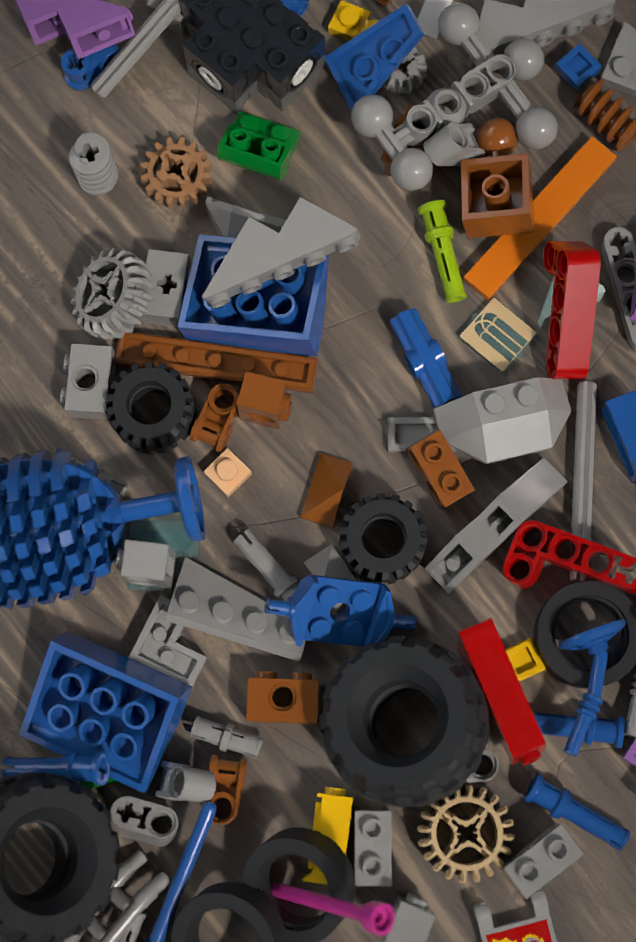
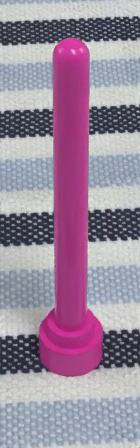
[271,882,395,936]

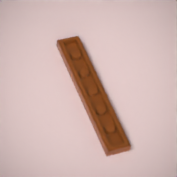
[114,332,319,394]

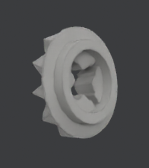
[382,47,427,94]

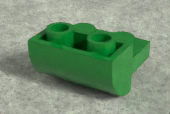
[217,111,301,181]

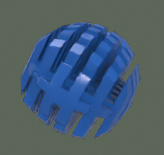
[0,448,206,609]

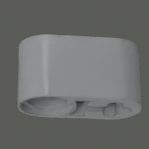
[111,796,178,847]

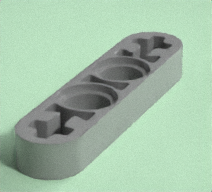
[601,227,636,352]

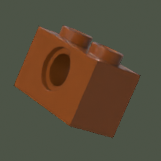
[236,371,292,430]
[246,671,319,724]

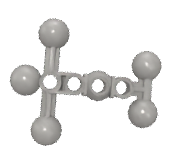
[351,2,558,191]

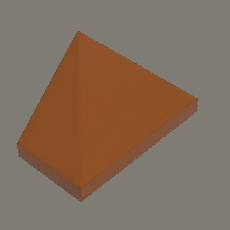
[300,453,353,528]

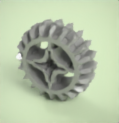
[70,248,155,340]

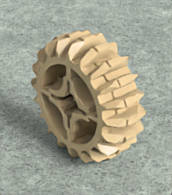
[417,784,515,883]

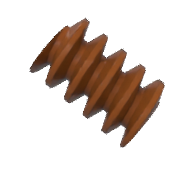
[573,78,636,153]

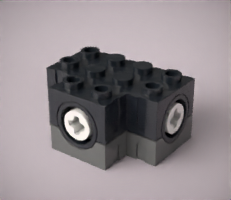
[180,0,325,114]

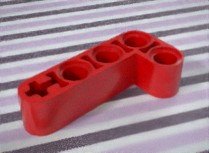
[543,241,601,380]
[503,520,636,594]

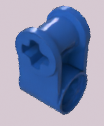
[61,44,121,91]

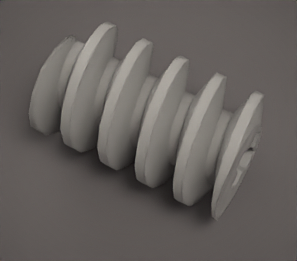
[69,132,119,196]

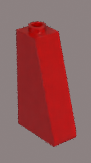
[458,618,546,766]

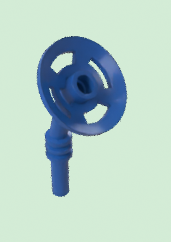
[558,619,626,757]

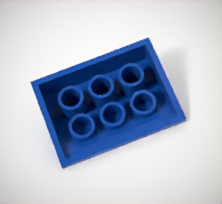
[177,234,329,356]
[19,631,193,793]

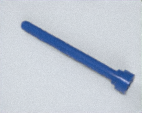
[144,801,217,942]

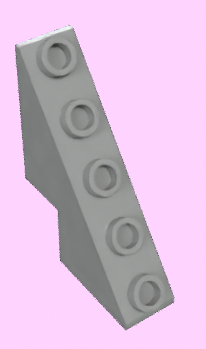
[467,0,616,70]
[202,197,361,308]
[425,458,568,594]

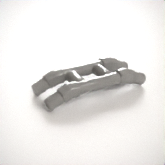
[64,850,171,942]

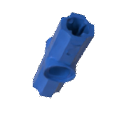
[390,308,462,409]

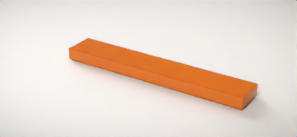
[463,136,617,301]

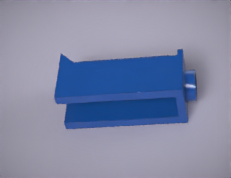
[600,390,636,483]

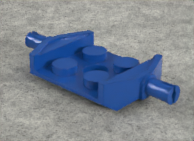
[264,575,416,647]

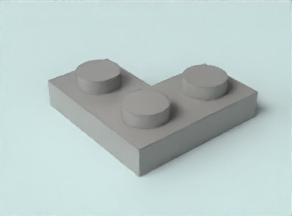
[129,595,208,689]

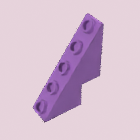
[15,0,135,59]

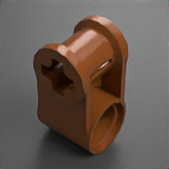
[189,384,239,453]
[209,754,248,825]

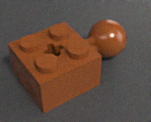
[461,118,534,238]

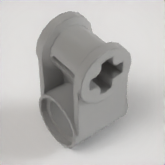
[424,122,485,168]
[155,760,216,803]

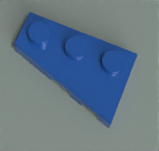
[325,4,425,111]

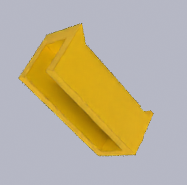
[301,786,353,885]

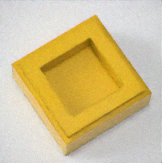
[505,637,546,682]

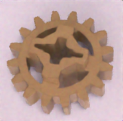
[140,137,212,210]

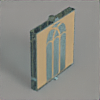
[458,296,538,375]

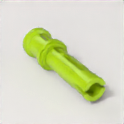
[417,200,467,303]

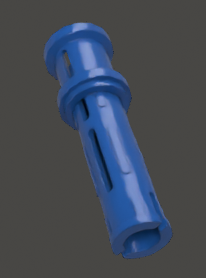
[533,712,625,749]
[1,752,110,785]
[523,772,631,851]

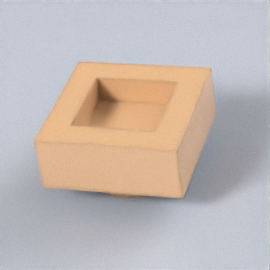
[203,448,252,497]

